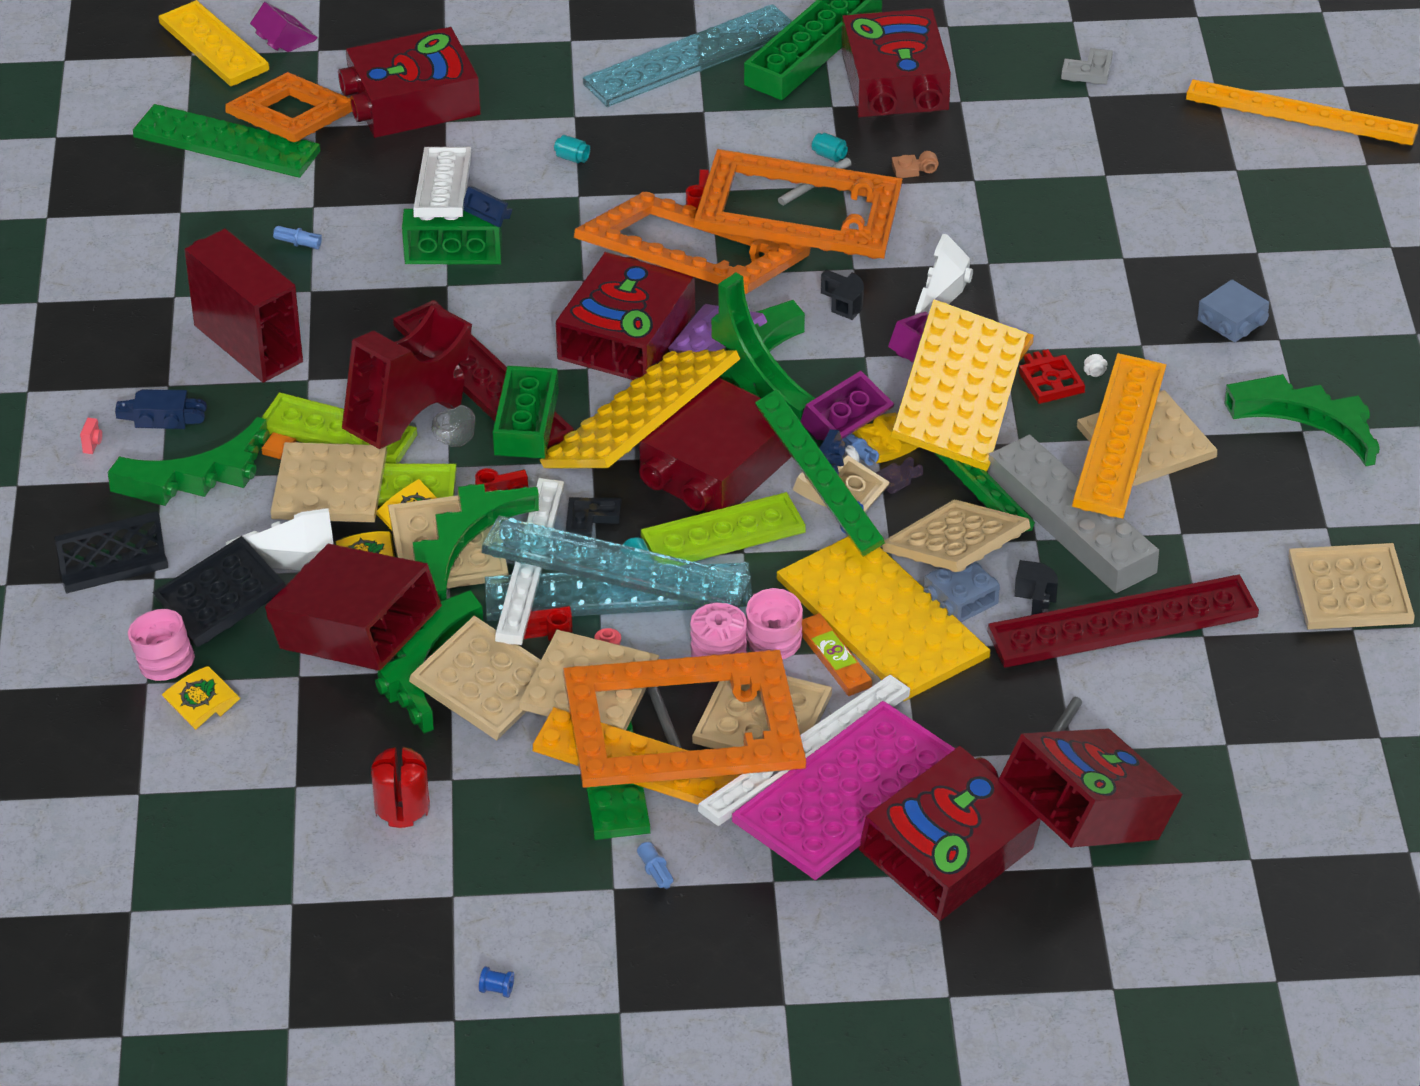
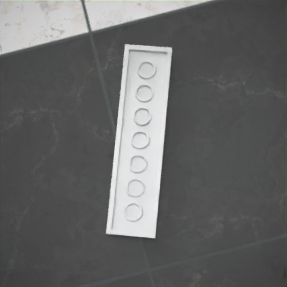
[414,147,471,220]

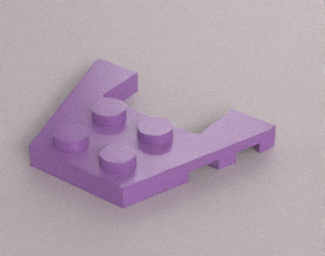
[668,304,767,353]

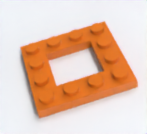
[225,72,352,142]

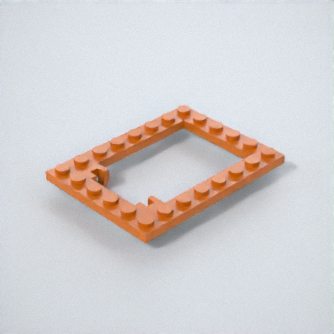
[694,149,903,259]
[574,192,811,294]
[563,650,806,788]

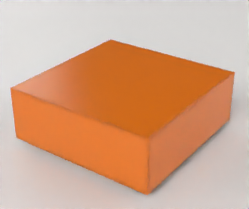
[262,432,296,459]

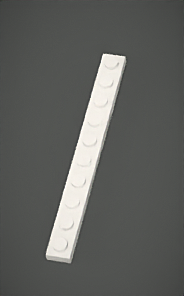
[495,478,564,645]
[698,675,910,826]

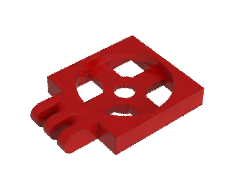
[1019,349,1085,404]

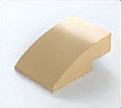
[793,455,890,512]

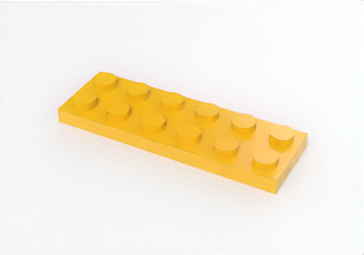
[159,0,269,86]

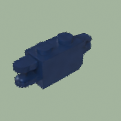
[115,389,207,429]

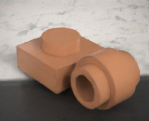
[892,151,939,178]

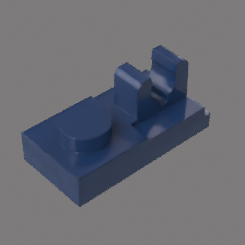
[464,186,512,227]
[820,430,846,475]

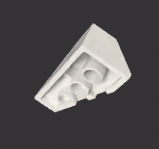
[915,234,973,315]
[226,508,333,571]

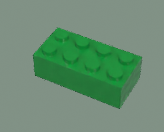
[402,209,502,264]
[493,366,559,459]

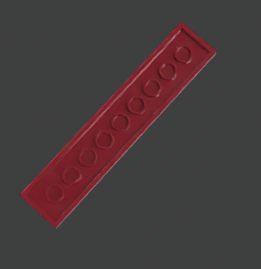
[393,300,574,450]
[987,574,1259,668]

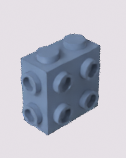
[1197,280,1269,343]
[924,562,1000,622]

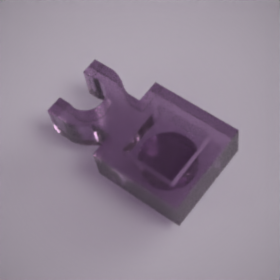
[876,457,923,494]

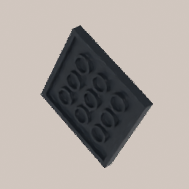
[152,536,286,647]

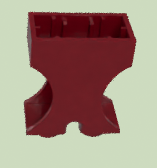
[342,304,472,449]

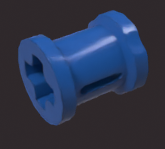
[479,966,514,998]

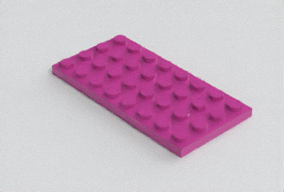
[732,701,955,880]

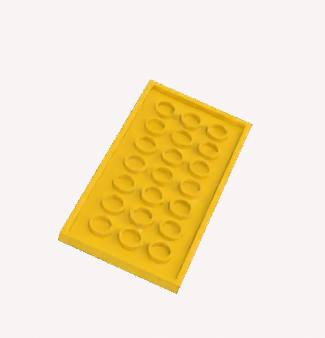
[890,299,1027,471]
[540,349,740,468]
[777,537,990,701]

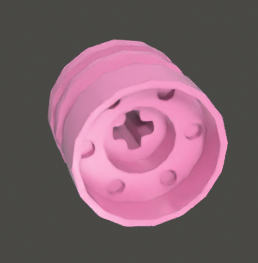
[746,588,803,659]
[690,603,747,657]
[128,609,195,681]

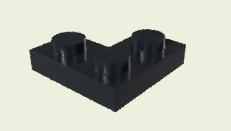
[565,497,621,541]

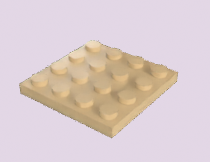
[1077,390,1217,486]
[271,442,387,522]
[388,491,509,589]
[882,499,1030,572]
[1288,543,1415,630]
[409,616,541,741]
[520,630,659,730]
[692,676,832,749]

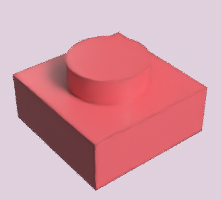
[80,418,102,454]

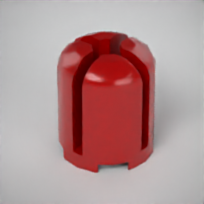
[371,747,430,828]

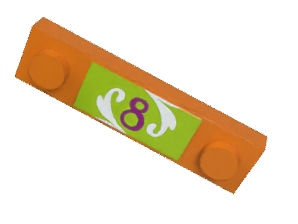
[802,613,872,696]

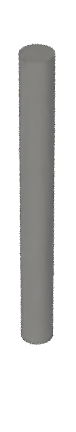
[778,158,851,206]

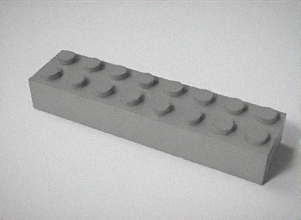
[988,435,1159,593]

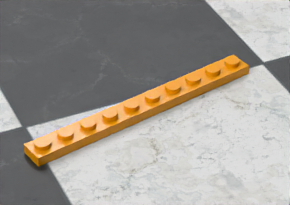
[1186,79,1419,145]

